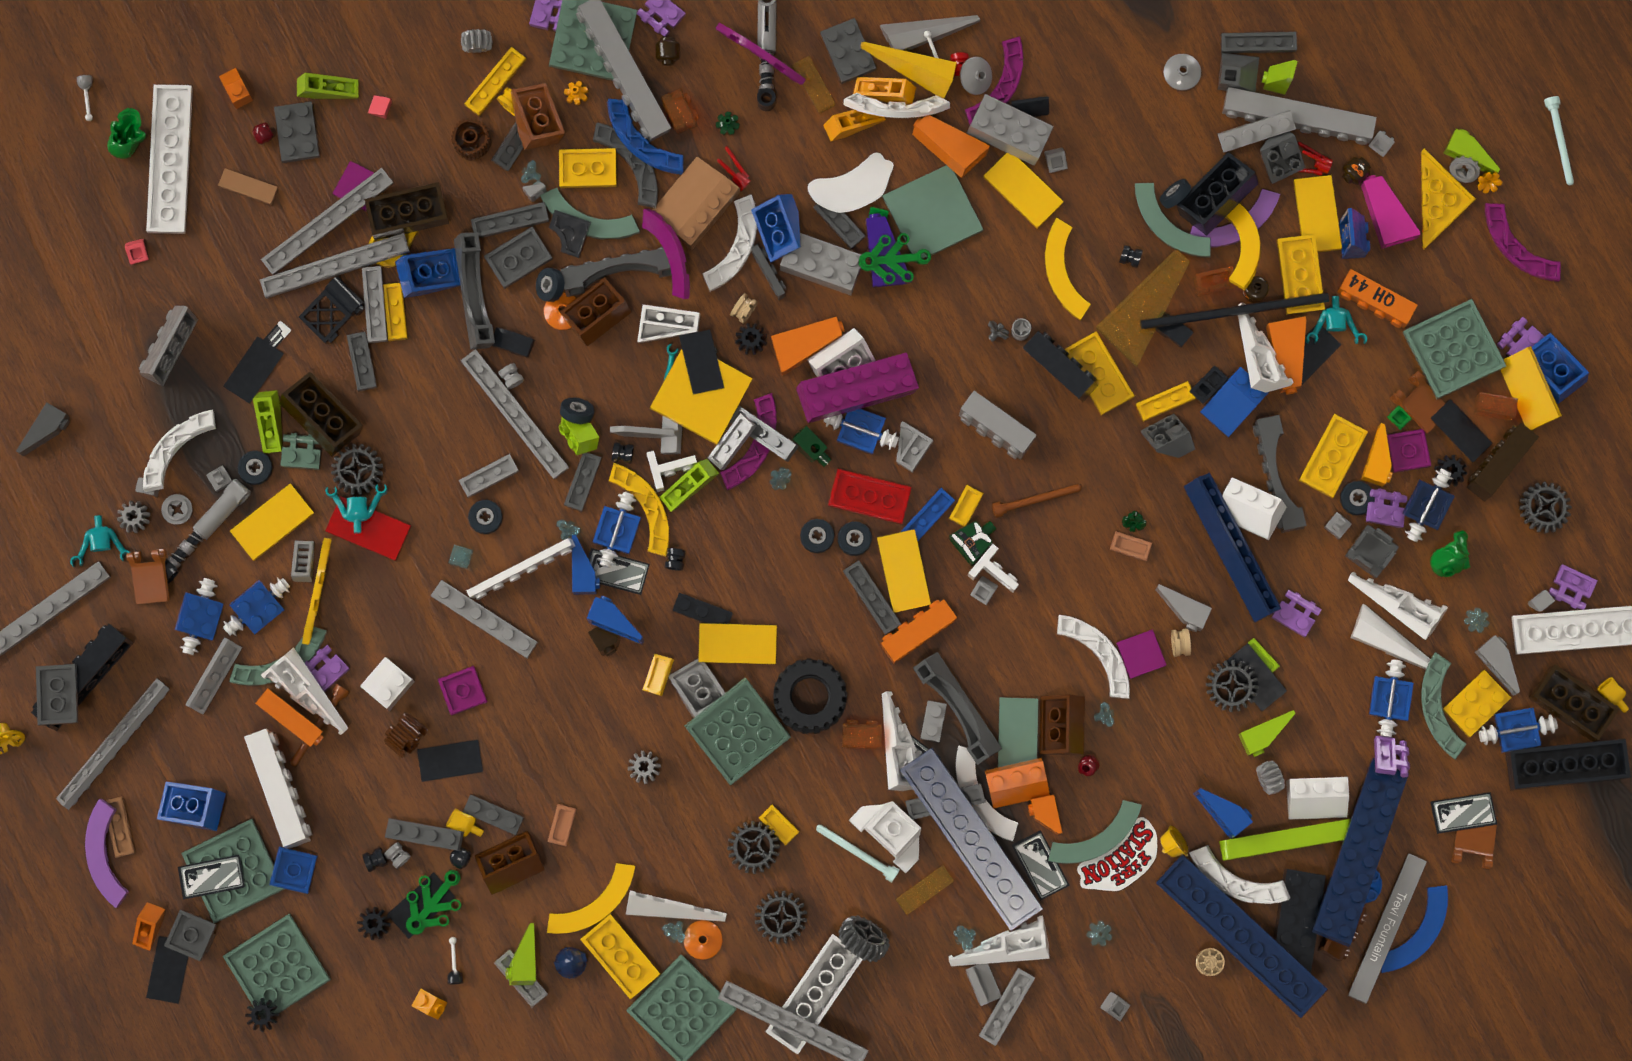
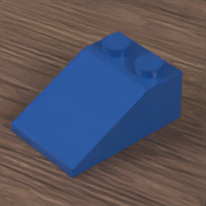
[751,194,801,262]
[1339,208,1370,259]
[395,248,461,298]
[1532,333,1589,404]
[1200,367,1269,437]
[587,596,644,645]
[157,781,226,831]
[1193,788,1253,839]

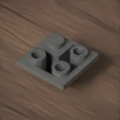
[1218,53,1259,92]
[1260,131,1305,184]
[1141,414,1195,458]

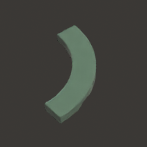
[1135,183,1211,258]
[540,188,640,239]
[229,627,327,686]
[1421,652,1466,760]
[1048,800,1142,864]

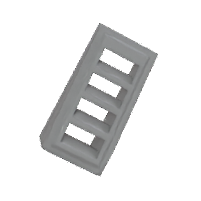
[291,541,314,582]

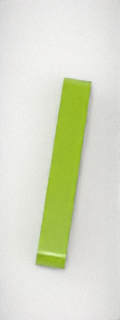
[1219,819,1351,861]

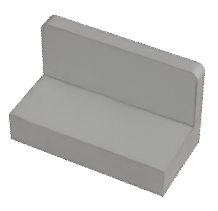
[965,963,1001,1006]

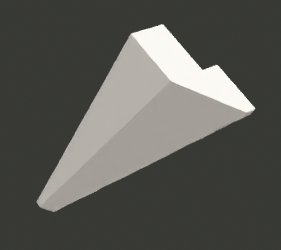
[1238,303,1294,393]
[1348,572,1448,640]
[1350,604,1430,670]
[261,647,348,735]
[882,691,917,791]
[626,890,727,922]
[949,915,1050,966]

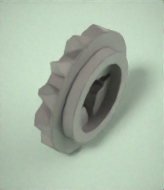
[1450,155,1481,183]
[161,494,193,525]

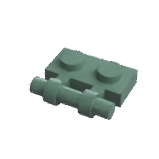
[281,433,322,470]

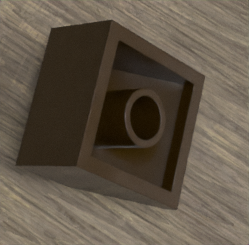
[588,627,621,657]

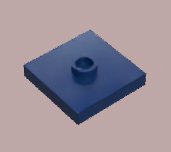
[269,847,317,894]

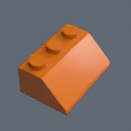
[985,758,1050,808]

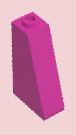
[1361,175,1421,249]

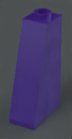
[866,213,911,288]

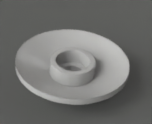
[1164,54,1201,91]
[960,57,992,95]

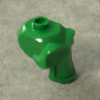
[107,108,146,159]
[1430,530,1470,577]

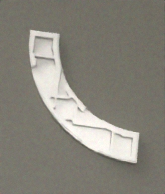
[843,93,950,118]
[703,195,757,292]
[143,410,216,492]
[1057,615,1130,699]
[956,746,1018,842]
[1189,845,1290,904]

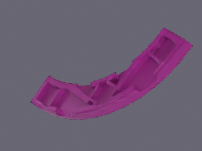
[716,23,806,85]
[965,36,1023,126]
[1485,203,1561,282]
[642,209,690,299]
[720,393,777,491]

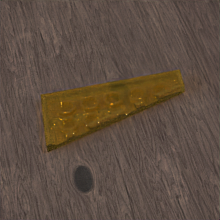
[1096,249,1190,367]

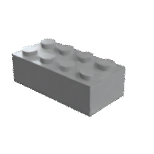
[967,94,1054,166]
[780,233,861,296]
[959,391,1036,460]

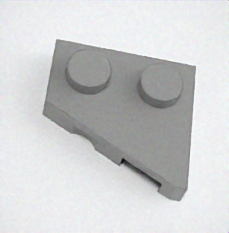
[896,421,934,473]

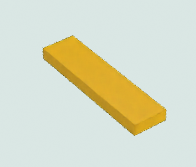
[464,47,526,117]

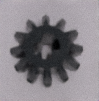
[735,323,767,355]
[1434,455,1467,487]
[357,907,391,941]
[245,998,280,1032]

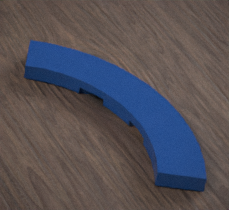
[607,99,683,175]
[1380,885,1448,973]

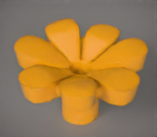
[564,81,589,105]
[1477,172,1502,193]

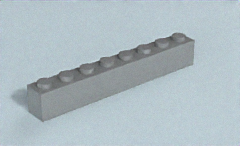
[576,0,671,142]
[1222,87,1377,145]

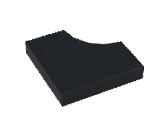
[549,210,591,258]

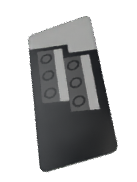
[263,321,291,348]

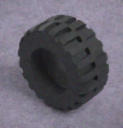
[773,658,847,734]

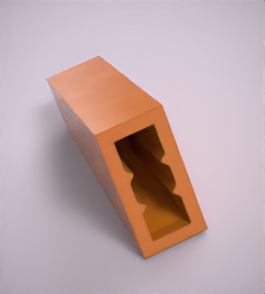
[912,115,990,178]
[1266,316,1306,395]
[771,317,845,375]
[255,688,324,747]

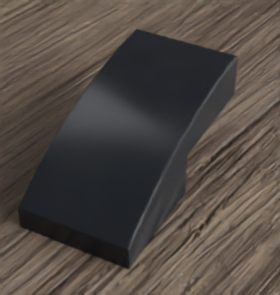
[1154,311,1194,348]
[492,327,535,358]
[1189,365,1228,405]

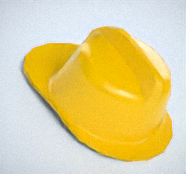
[1160,826,1188,857]

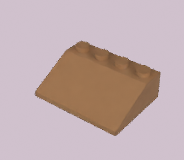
[652,157,740,250]

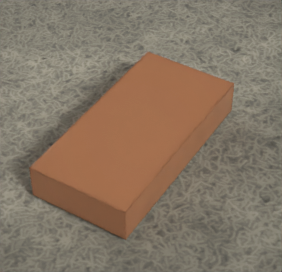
[1110,531,1152,562]
[547,804,577,847]

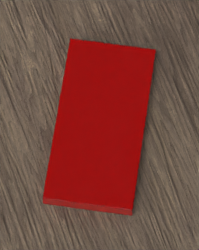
[828,469,912,525]
[325,496,411,561]

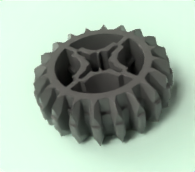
[331,444,383,495]
[1519,482,1572,534]
[1206,660,1259,712]
[727,821,780,874]
[755,891,807,944]
[838,915,890,962]

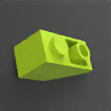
[559,417,599,455]

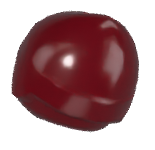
[252,123,273,145]
[1078,755,1100,776]

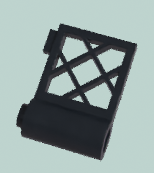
[299,276,365,343]

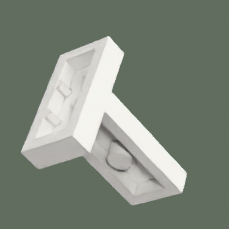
[647,451,697,492]
[968,544,1019,593]

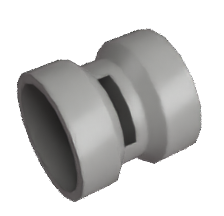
[1011,318,1031,341]
[498,363,524,389]
[384,842,411,869]

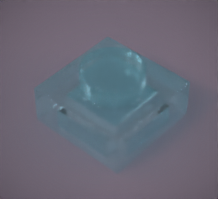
[448,545,473,569]

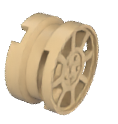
[730,293,758,324]
[1171,629,1191,657]
[1196,948,1225,976]

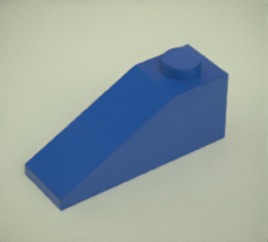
[572,535,600,595]

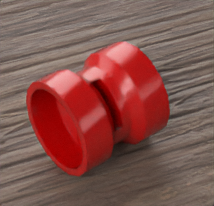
[950,52,969,76]

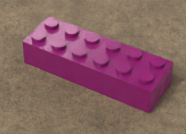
[796,352,919,423]

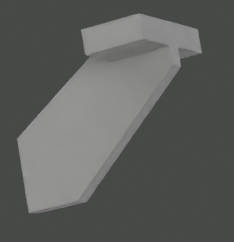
[610,416,682,455]

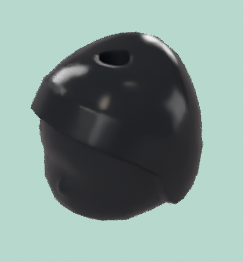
[450,847,471,869]

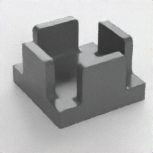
[1345,525,1399,578]
[164,910,217,961]

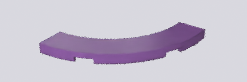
[1190,189,1280,247]
[85,799,129,908]

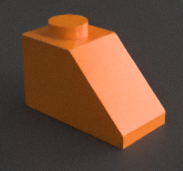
[219,68,253,109]
[1027,795,1062,835]
[132,902,165,951]

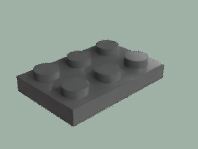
[820,18,876,84]
[274,101,320,163]
[484,227,553,289]
[36,664,78,726]

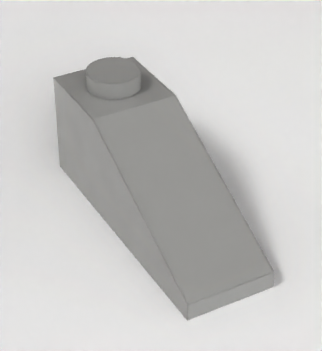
[1156,584,1212,632]
[1475,635,1520,696]

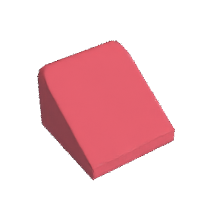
[368,95,392,119]
[125,239,149,265]

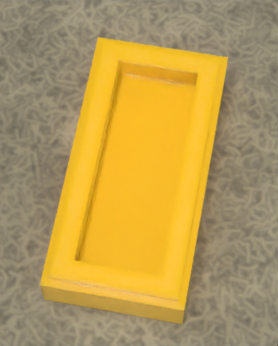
[949,485,984,527]
[643,654,674,696]
[759,804,799,846]

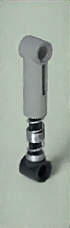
[757,0,776,111]
[165,479,251,584]

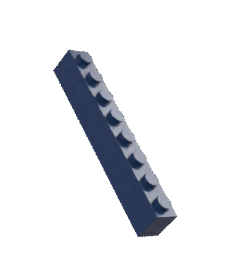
[1184,473,1281,622]

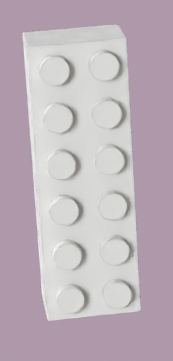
[244,729,312,849]
[766,934,862,1054]

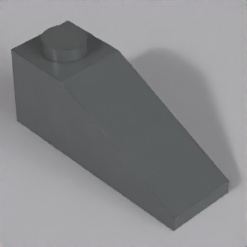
[16,402,70,456]

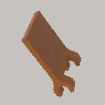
[1390,371,1446,434]
[126,549,170,604]
[1451,817,1498,870]

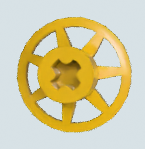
[0,723,25,755]

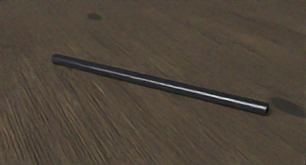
[1140,293,1329,330]

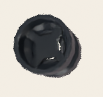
[1119,245,1143,268]
[612,442,634,464]
[664,548,686,571]
[362,847,388,872]

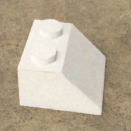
[360,657,415,711]

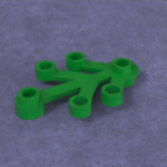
[858,233,931,285]
[406,870,462,935]

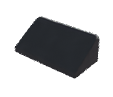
[1010,96,1049,117]

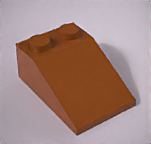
[511,83,565,150]

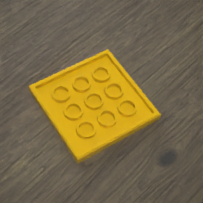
[650,349,752,445]

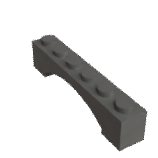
[454,232,495,350]
[561,246,672,297]
[1253,415,1307,533]
[913,652,1002,765]

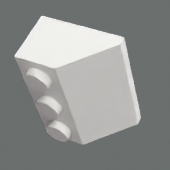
[807,328,876,377]
[1223,478,1287,540]
[1286,777,1349,819]

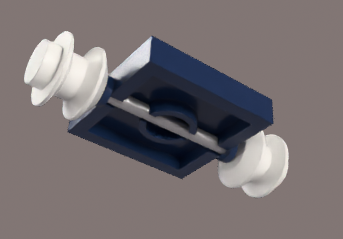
[1402,468,1455,542]

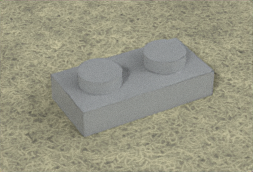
[920,701,947,743]

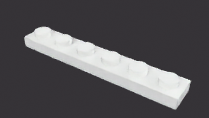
[466,538,575,600]

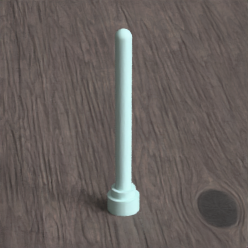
[1544,96,1574,185]
[816,825,900,883]

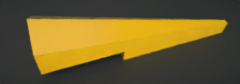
[860,42,956,99]

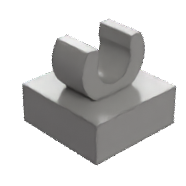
[1369,131,1395,157]
[206,465,232,492]
[1324,512,1352,539]

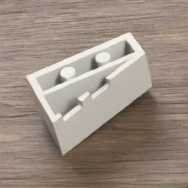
[637,305,701,343]

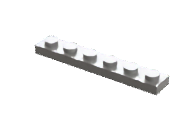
[431,580,538,659]

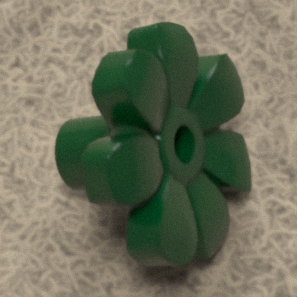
[716,112,740,135]
[1122,511,1146,532]

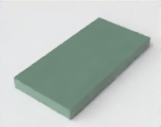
[998,697,1038,767]

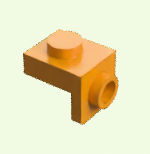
[412,989,447,1020]

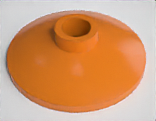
[544,293,577,330]
[683,920,722,960]

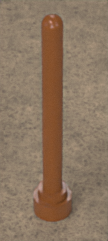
[992,484,1082,518]
[290,684,349,767]

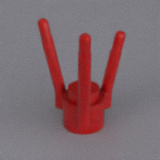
[1298,142,1333,176]
[717,146,751,192]

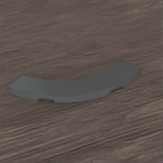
[593,123,657,208]

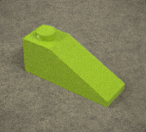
[1261,60,1297,95]
[297,73,358,99]
[1443,129,1500,174]
[253,390,282,453]
[659,459,719,512]
[1238,710,1295,757]
[506,923,536,985]

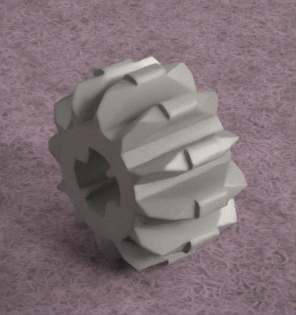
[461,29,492,53]
[117,501,150,533]
[628,751,661,784]
[1256,761,1285,795]

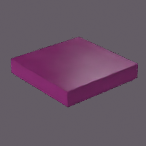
[332,161,374,212]
[1387,429,1431,473]
[1116,629,1166,679]
[438,666,487,716]

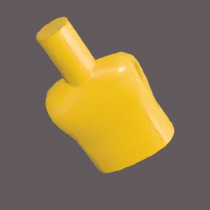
[1597,677,1629,713]
[446,808,484,837]

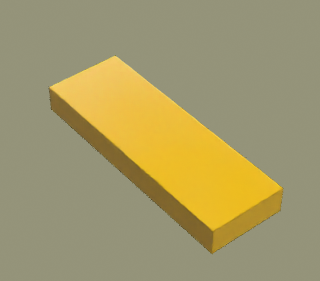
[383,283,408,341]
[1136,381,1196,422]

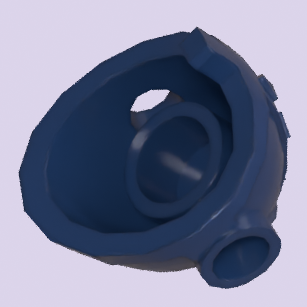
[554,947,587,979]

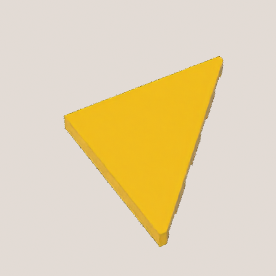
[1421,149,1476,249]

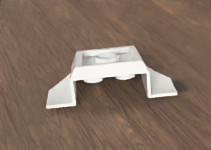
[849,801,921,874]

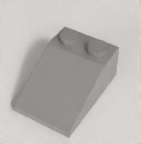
[668,659,725,718]

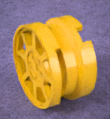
[497,87,515,116]

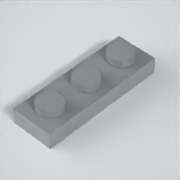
[708,413,757,470]
[459,454,519,498]
[494,950,548,1008]

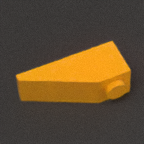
[853,77,916,105]
[823,110,886,141]
[1361,423,1393,487]

